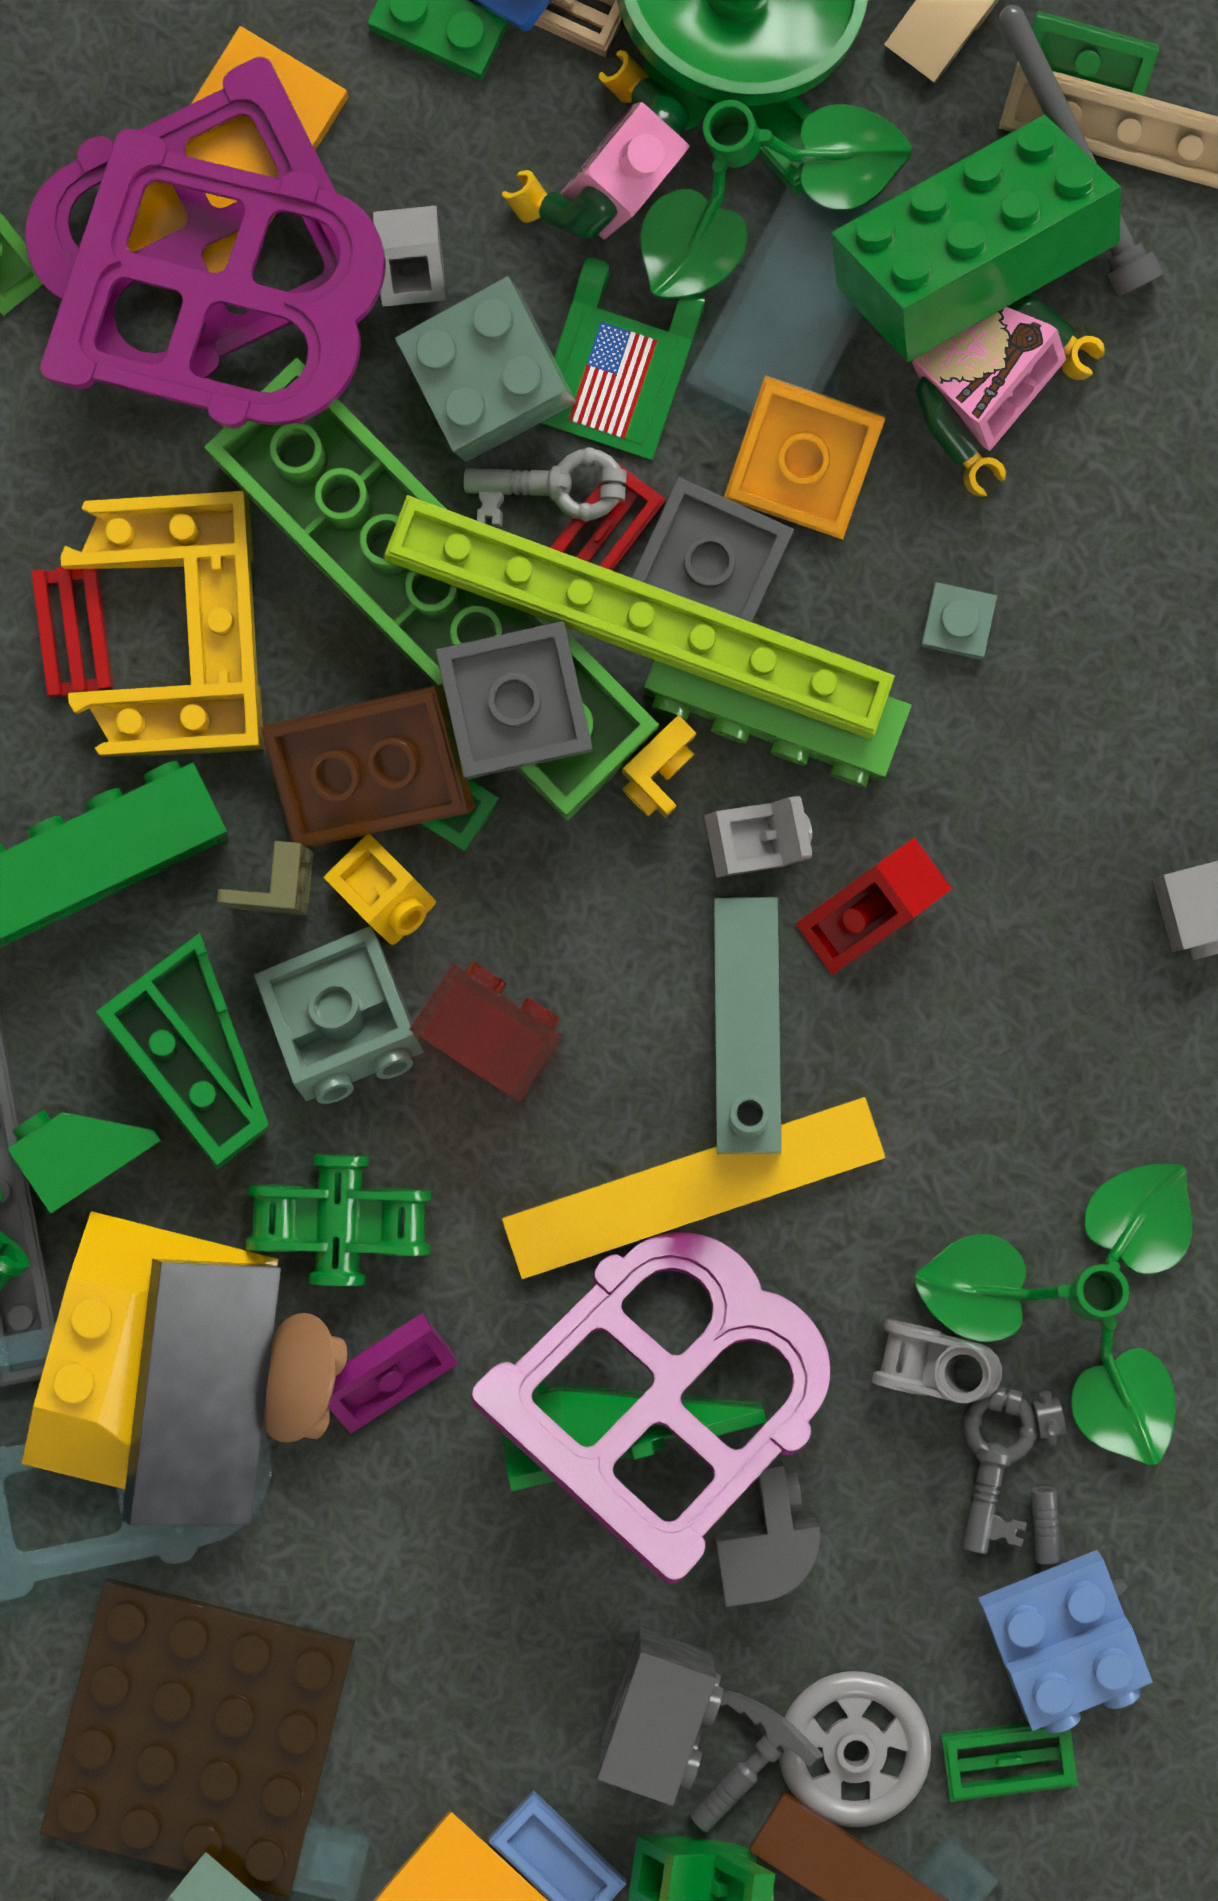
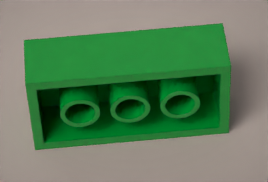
[831,114,1121,363]

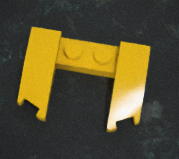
[60,491,264,756]

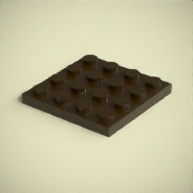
[40,1578,355,1898]

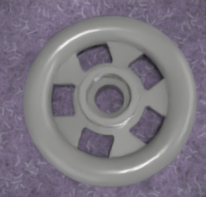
[778,1671,931,1827]

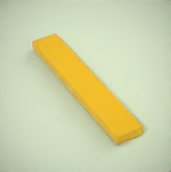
[502,1097,886,1279]

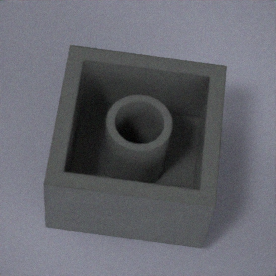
[597,1627,724,1806]

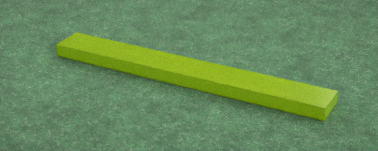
[384,495,895,740]

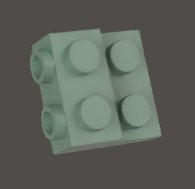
[254,926,424,1104]

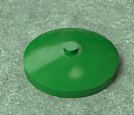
[617,0,868,106]

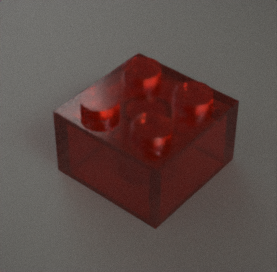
[409,961,565,1102]

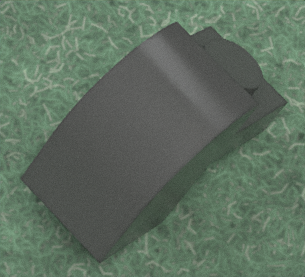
[714,1458,820,1607]

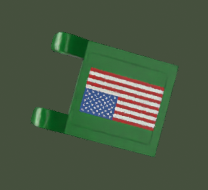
[540,258,705,461]

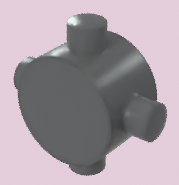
[1031,1391,1066,1445]

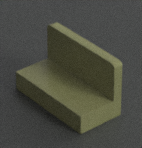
[217,841,314,916]

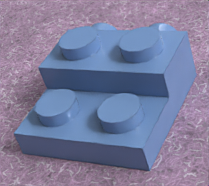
[978,1550,1153,1733]

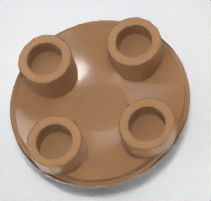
[262,1313,347,1443]

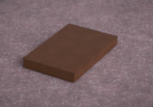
[260,684,475,847]

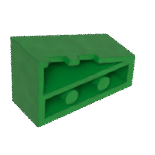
[96,933,269,1170]

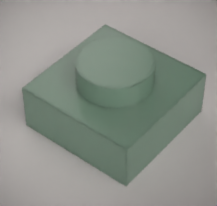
[920,582,997,660]

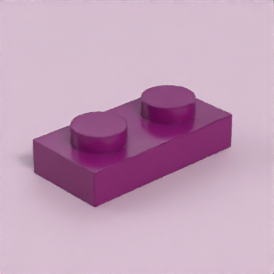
[328,1313,458,1434]

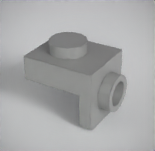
[704,796,812,878]

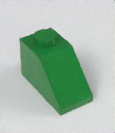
[7,1109,161,1214]

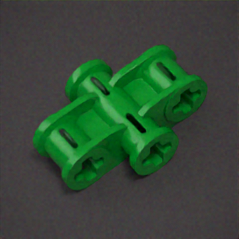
[245,1154,433,1286]

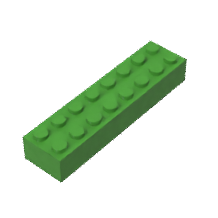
[204,357,659,822]

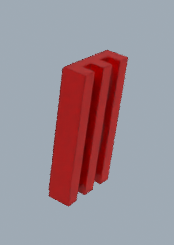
[550,464,666,571]
[31,567,114,698]

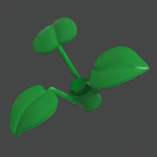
[640,58,912,299]
[914,1164,1193,1466]

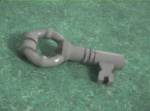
[464,447,627,527]

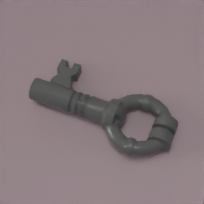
[962,1386,1038,1554]

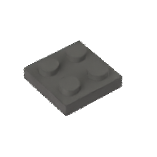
[632,477,794,622]
[436,621,593,780]

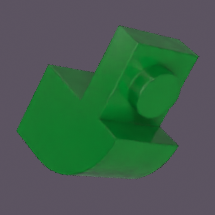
[628,1834,775,1901]

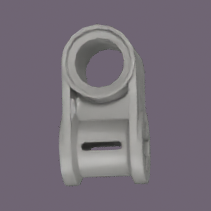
[872,1319,1002,1403]

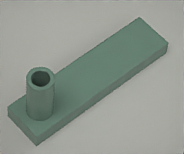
[714,897,781,1154]

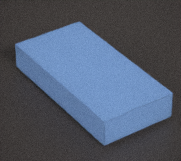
[488,1790,626,1901]

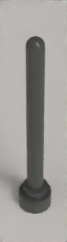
[999,5,1164,297]

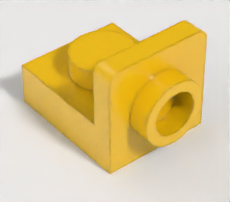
[622,715,696,819]
[323,834,436,945]

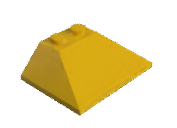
[22,1211,279,1489]

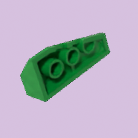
[500,1379,767,1492]

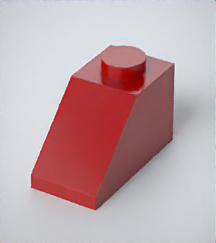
[795,837,952,975]

